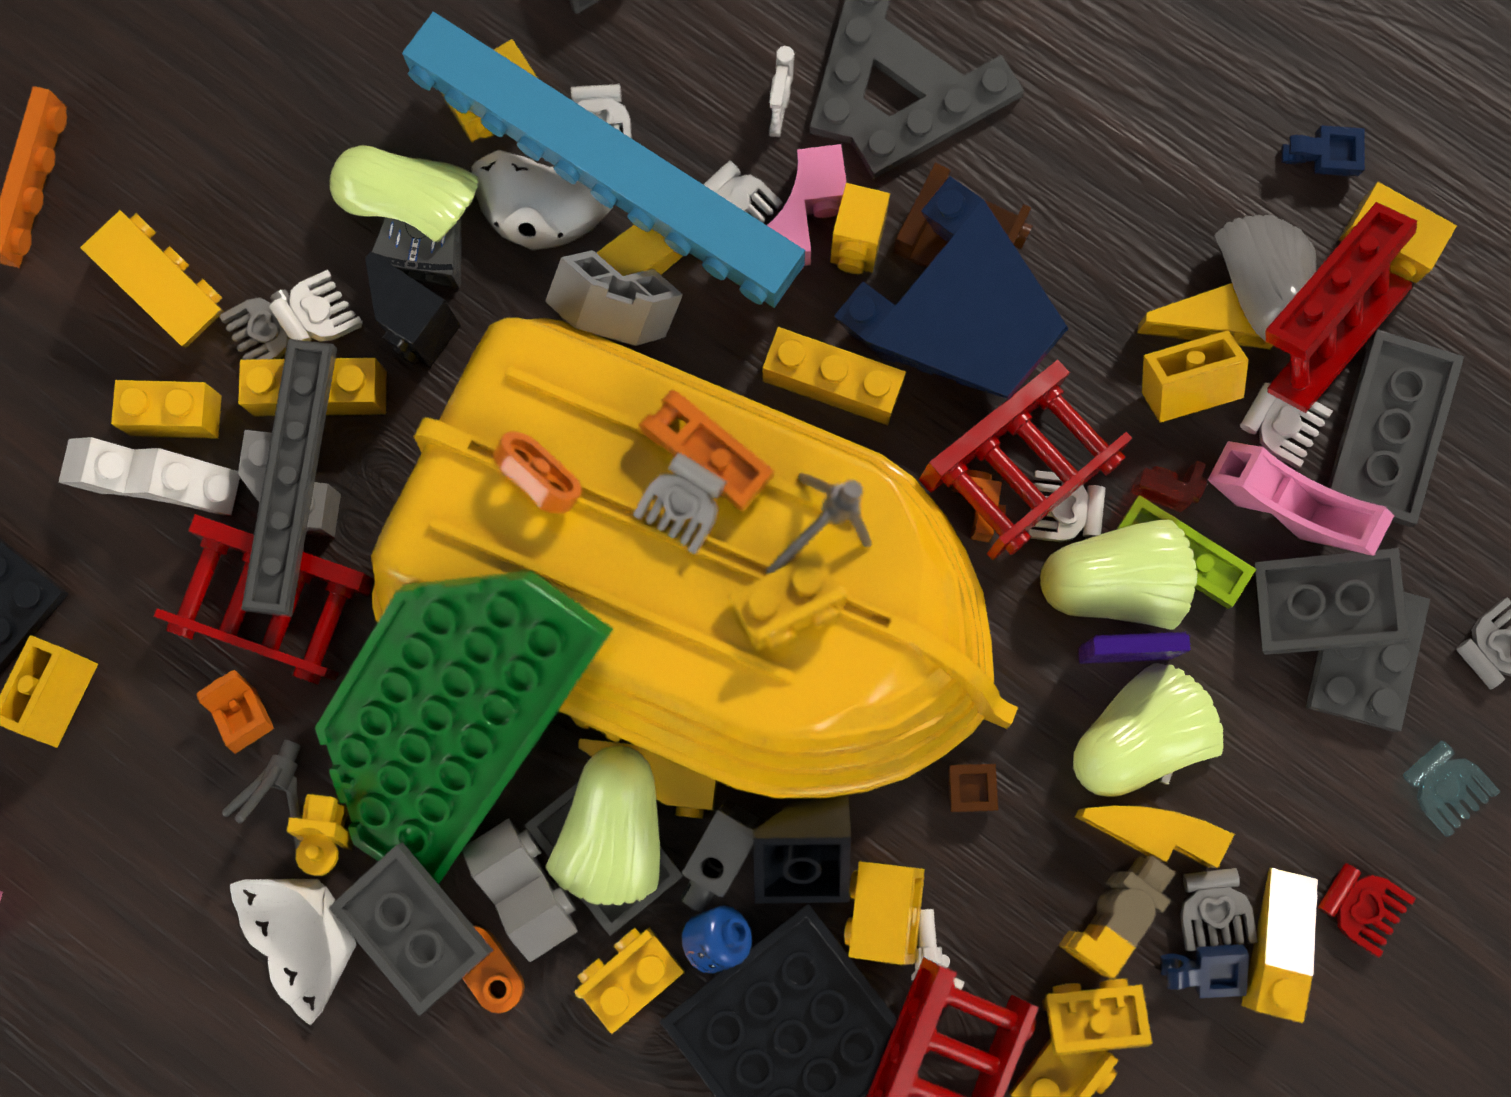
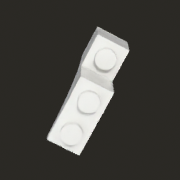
[58,437,240,515]

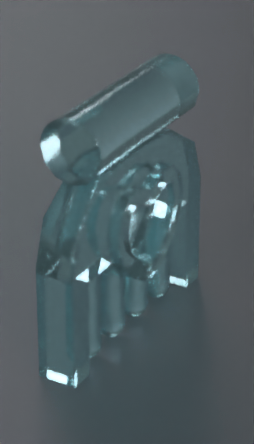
[1403,741,1501,837]

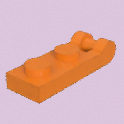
[638,389,774,512]

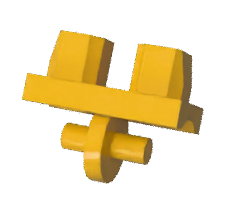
[287,794,353,876]

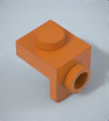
[952,470,1006,542]
[196,670,274,754]

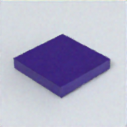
[1078,632,1191,664]

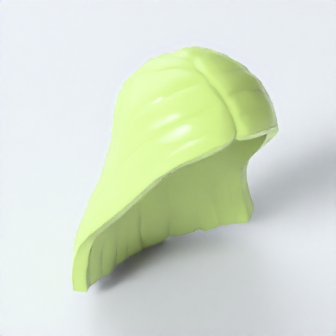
[330,145,478,242]
[1040,520,1197,630]
[1073,663,1224,797]
[545,746,660,905]

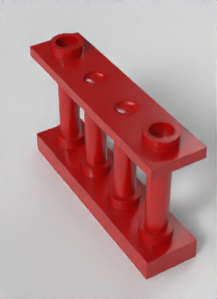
[1265,202,1417,413]
[919,360,1132,560]
[153,514,374,685]
[867,957,1039,1097]

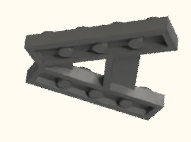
[810,0,1024,179]

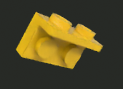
[729,550,848,651]
[574,928,685,1034]
[1042,979,1152,1056]
[1008,1038,1118,1097]

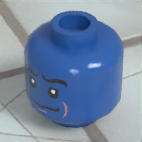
[682,906,752,973]

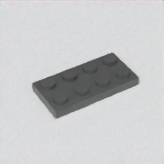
[1327,329,1464,527]

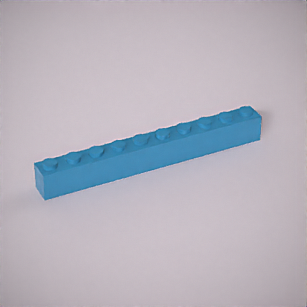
[402,11,805,308]

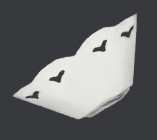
[472,150,612,250]
[230,879,357,1025]

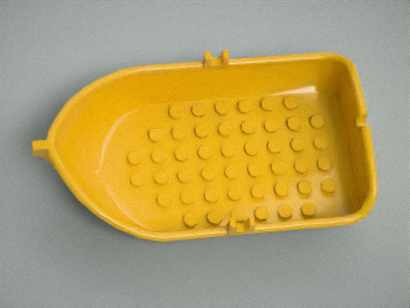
[371,318,1018,798]

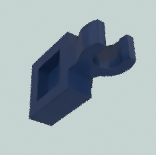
[1282,125,1365,176]
[1160,944,1249,998]

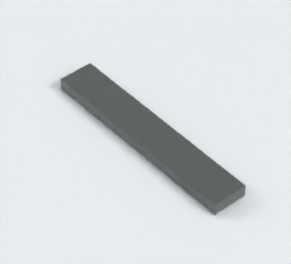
[241,339,337,617]

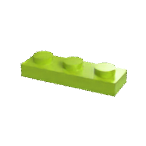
[1116,495,1256,609]

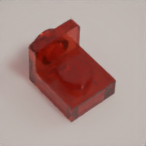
[1130,460,1208,513]

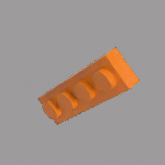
[0,86,67,268]

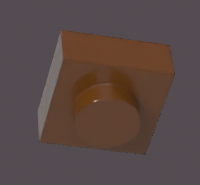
[948,764,998,812]

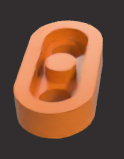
[493,432,582,513]
[463,926,525,1013]

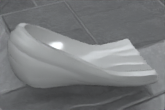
[1214,215,1316,341]

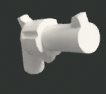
[911,909,964,990]

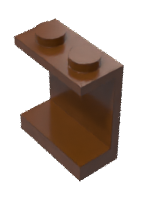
[894,162,1033,268]

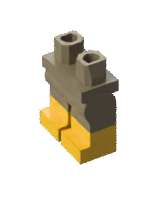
[1058,856,1175,979]

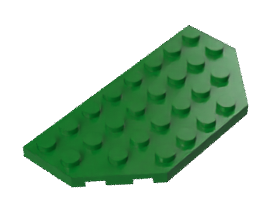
[315,571,614,885]

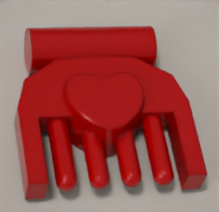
[1317,863,1416,958]

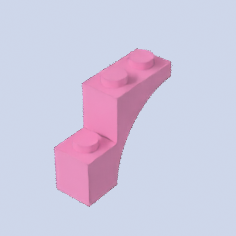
[767,144,847,270]
[1208,441,1394,556]

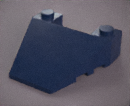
[834,176,1068,399]

